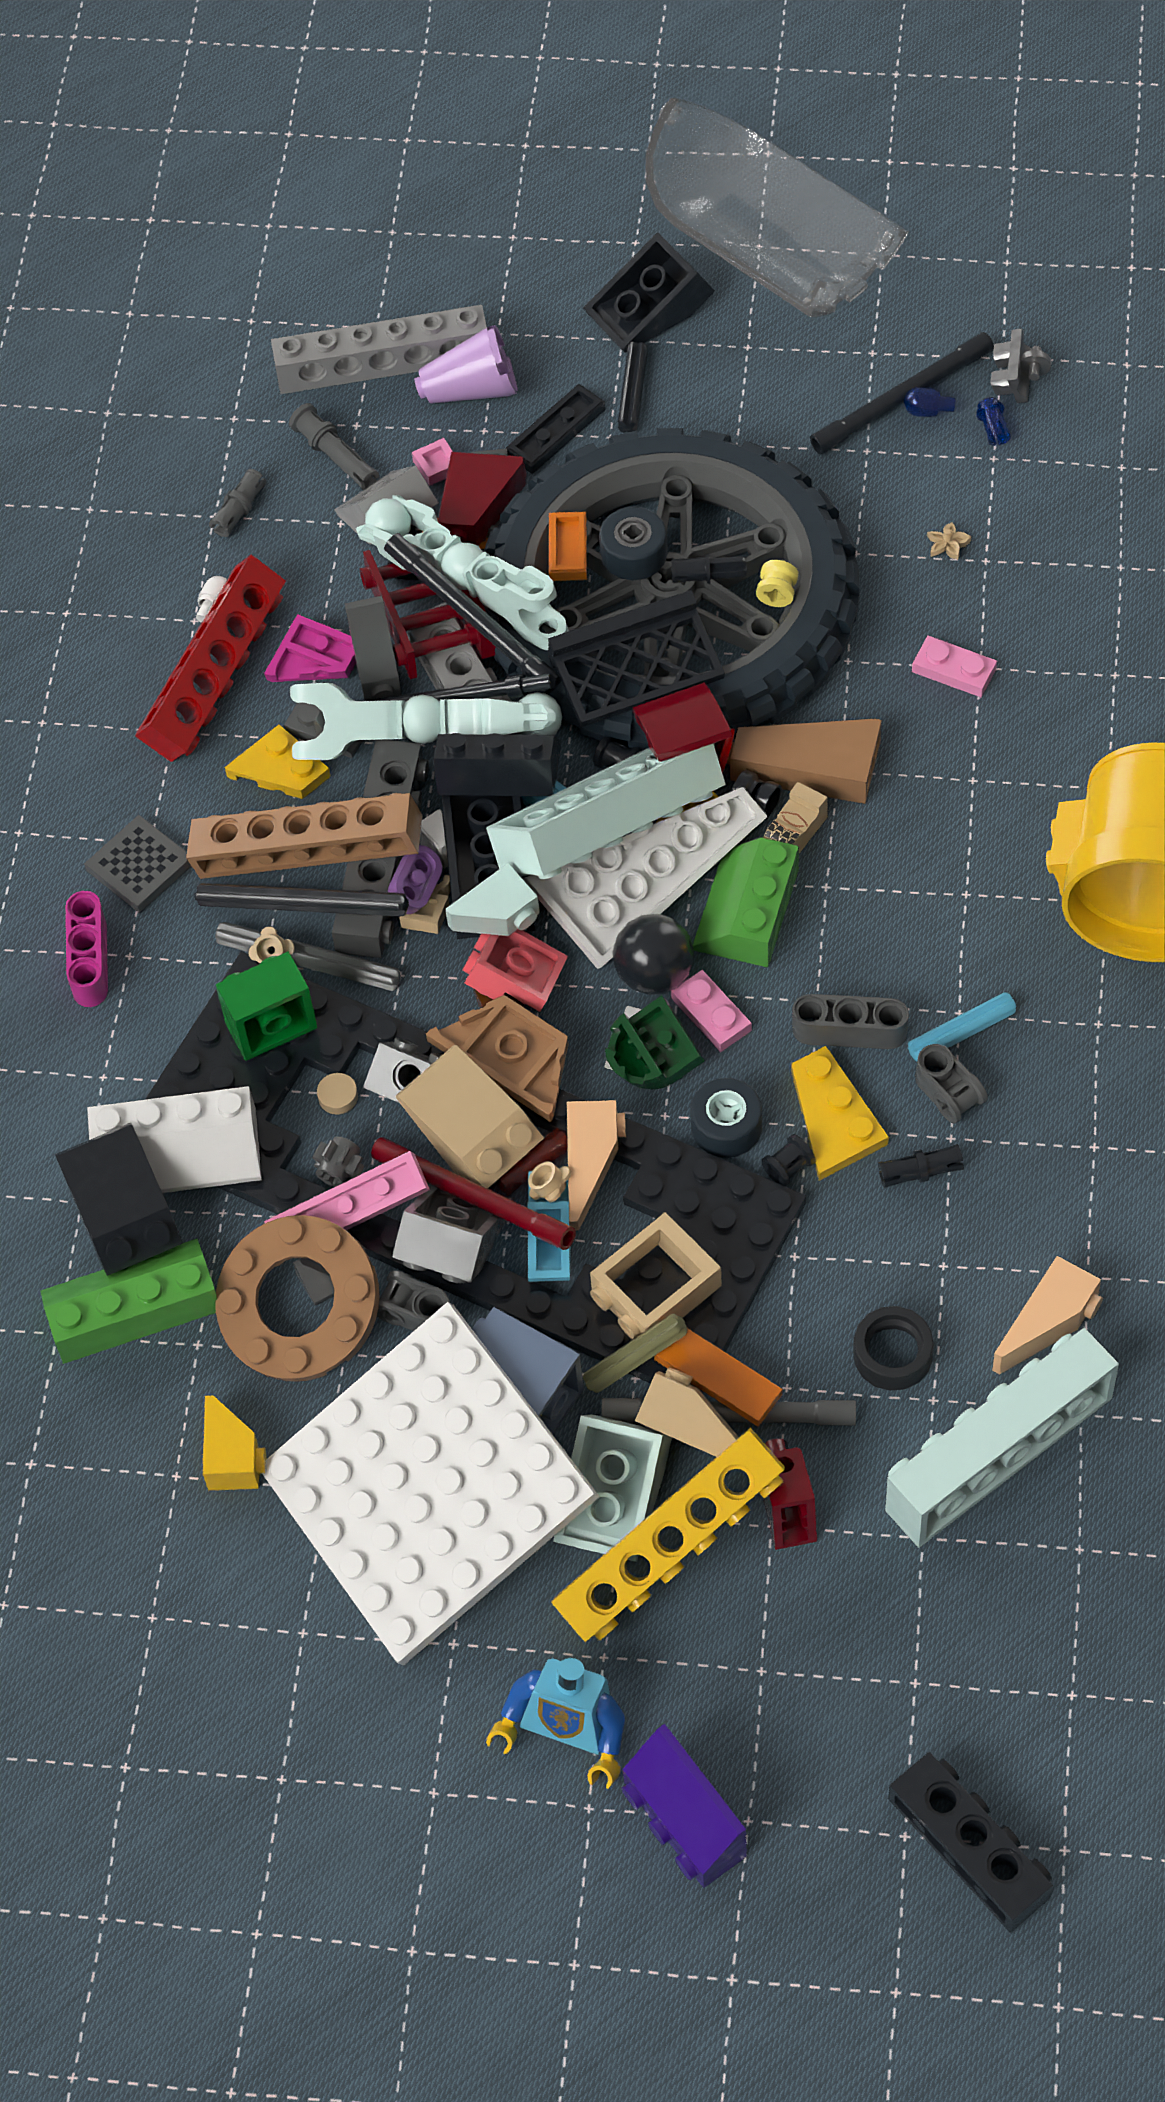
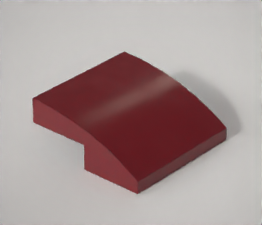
[633,683,732,762]

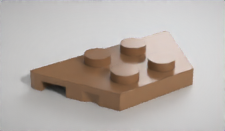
[426,995,569,1122]

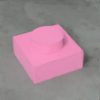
[412,438,453,486]

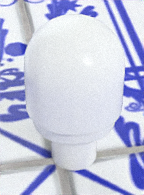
[196,576,227,623]

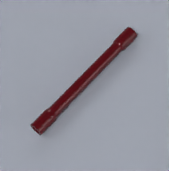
[371,1137,576,1250]

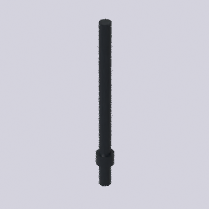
[363,673,555,702]

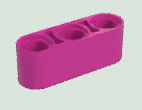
[65,891,108,1007]

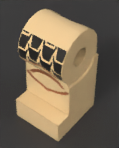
[763,782,827,853]

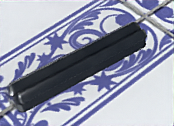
[618,341,648,433]

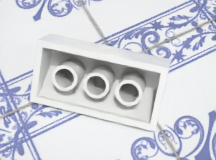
[87,1086,262,1193]

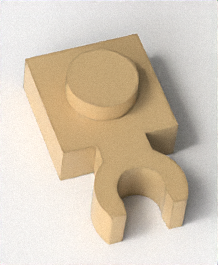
[400,875,451,934]

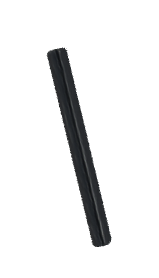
[194,883,409,916]

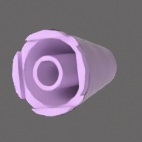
[414,325,517,404]

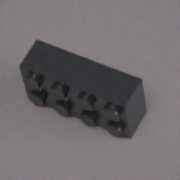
[442,795,535,939]

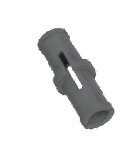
[209,469,267,537]

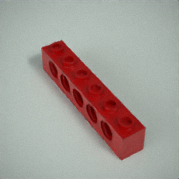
[135,554,286,762]

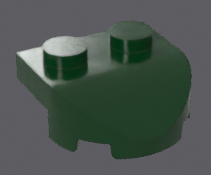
[605,995,705,1090]

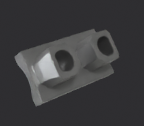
[991,328,1051,403]

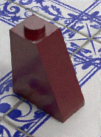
[438,452,527,546]

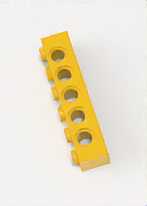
[551,1428,785,1642]

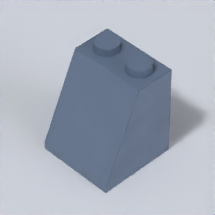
[472,1307,584,1435]

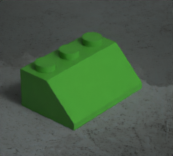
[693,838,799,968]

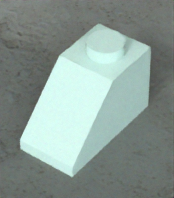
[445,863,539,936]

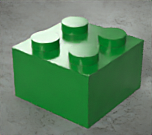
[215,951,318,1061]

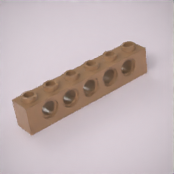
[186,793,422,879]

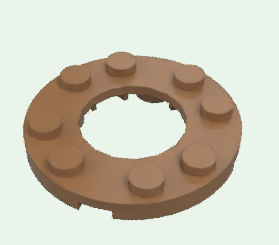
[215,1215,379,1382]

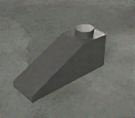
[345,596,402,700]

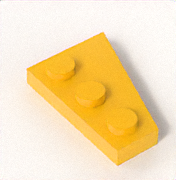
[791,1046,889,1181]

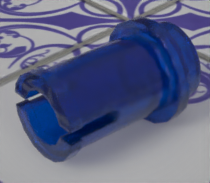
[976,397,1011,446]

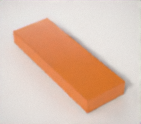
[654,1328,783,1427]

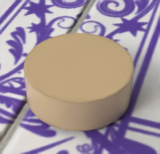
[317,1073,358,1115]

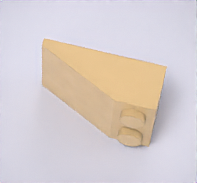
[395,1045,544,1189]
[635,1367,739,1457]

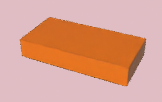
[549,512,587,581]

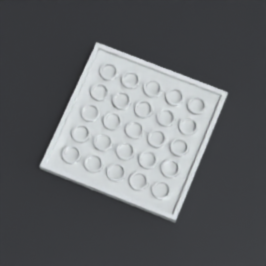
[262,1302,600,1665]

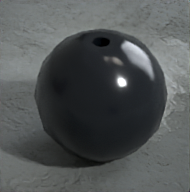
[612,914,694,995]

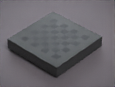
[84,815,191,913]

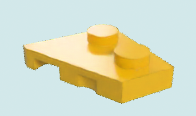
[225,724,331,799]

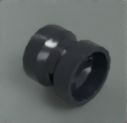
[731,769,782,820]

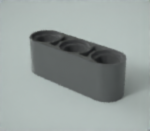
[792,994,909,1049]

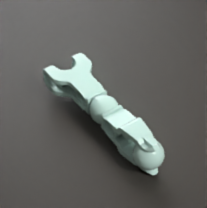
[356,495,569,650]
[290,683,562,760]

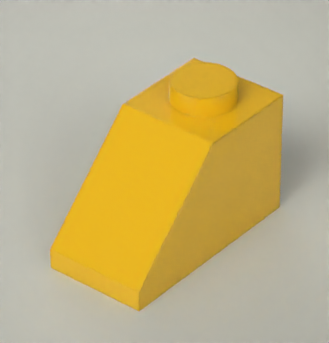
[203,1396,267,1491]

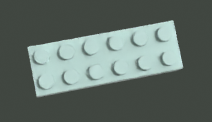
[486,744,726,879]
[885,1328,1119,1548]

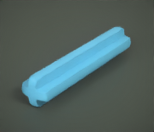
[908,993,1017,1062]

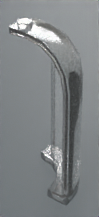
[645,97,909,317]

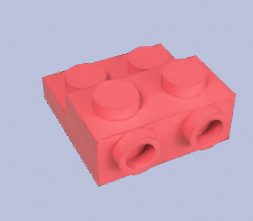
[462,929,568,1012]

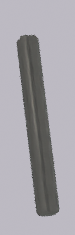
[215,922,401,991]

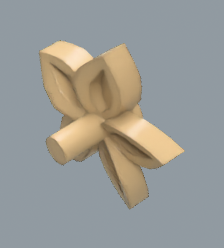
[927,523,971,560]

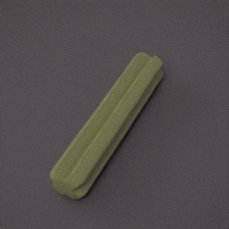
[583,1314,688,1393]

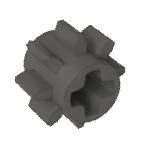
[312,1137,364,1187]

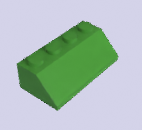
[40,1239,218,1364]

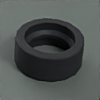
[853,1306,934,1391]

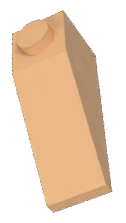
[567,1100,626,1230]
[992,1256,1103,1374]

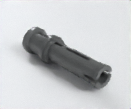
[289,403,379,490]

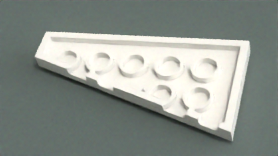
[523,787,768,969]

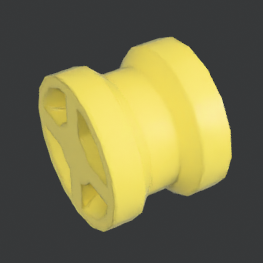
[756,560,798,607]

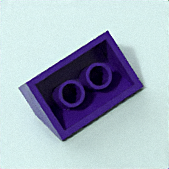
[621,1724,747,1888]

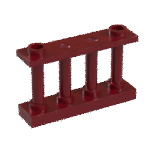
[359,528,496,679]

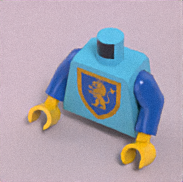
[486,1658,625,1789]

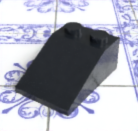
[583,232,715,353]
[55,1122,183,1276]

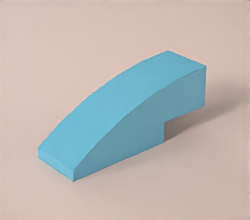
[528,1171,571,1282]

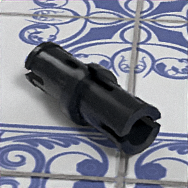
[878,1144,964,1188]

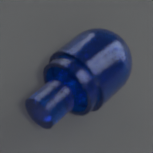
[904,387,955,418]

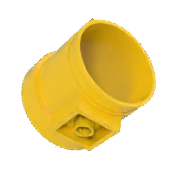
[1046,743,1165,962]

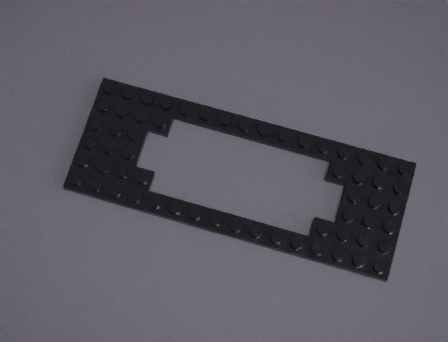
[145,951,806,1394]

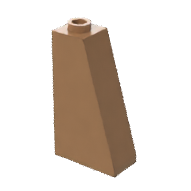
[726,719,882,804]

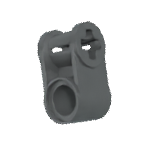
[915,1044,988,1124]
[377,1271,449,1331]

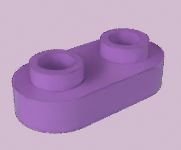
[388,845,442,914]

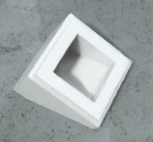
[420,809,449,869]

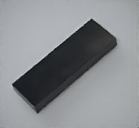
[505,384,606,474]

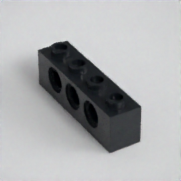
[888,1751,1053,1933]

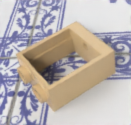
[590,1212,722,1339]

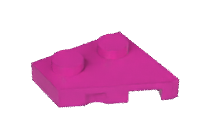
[264,614,356,682]

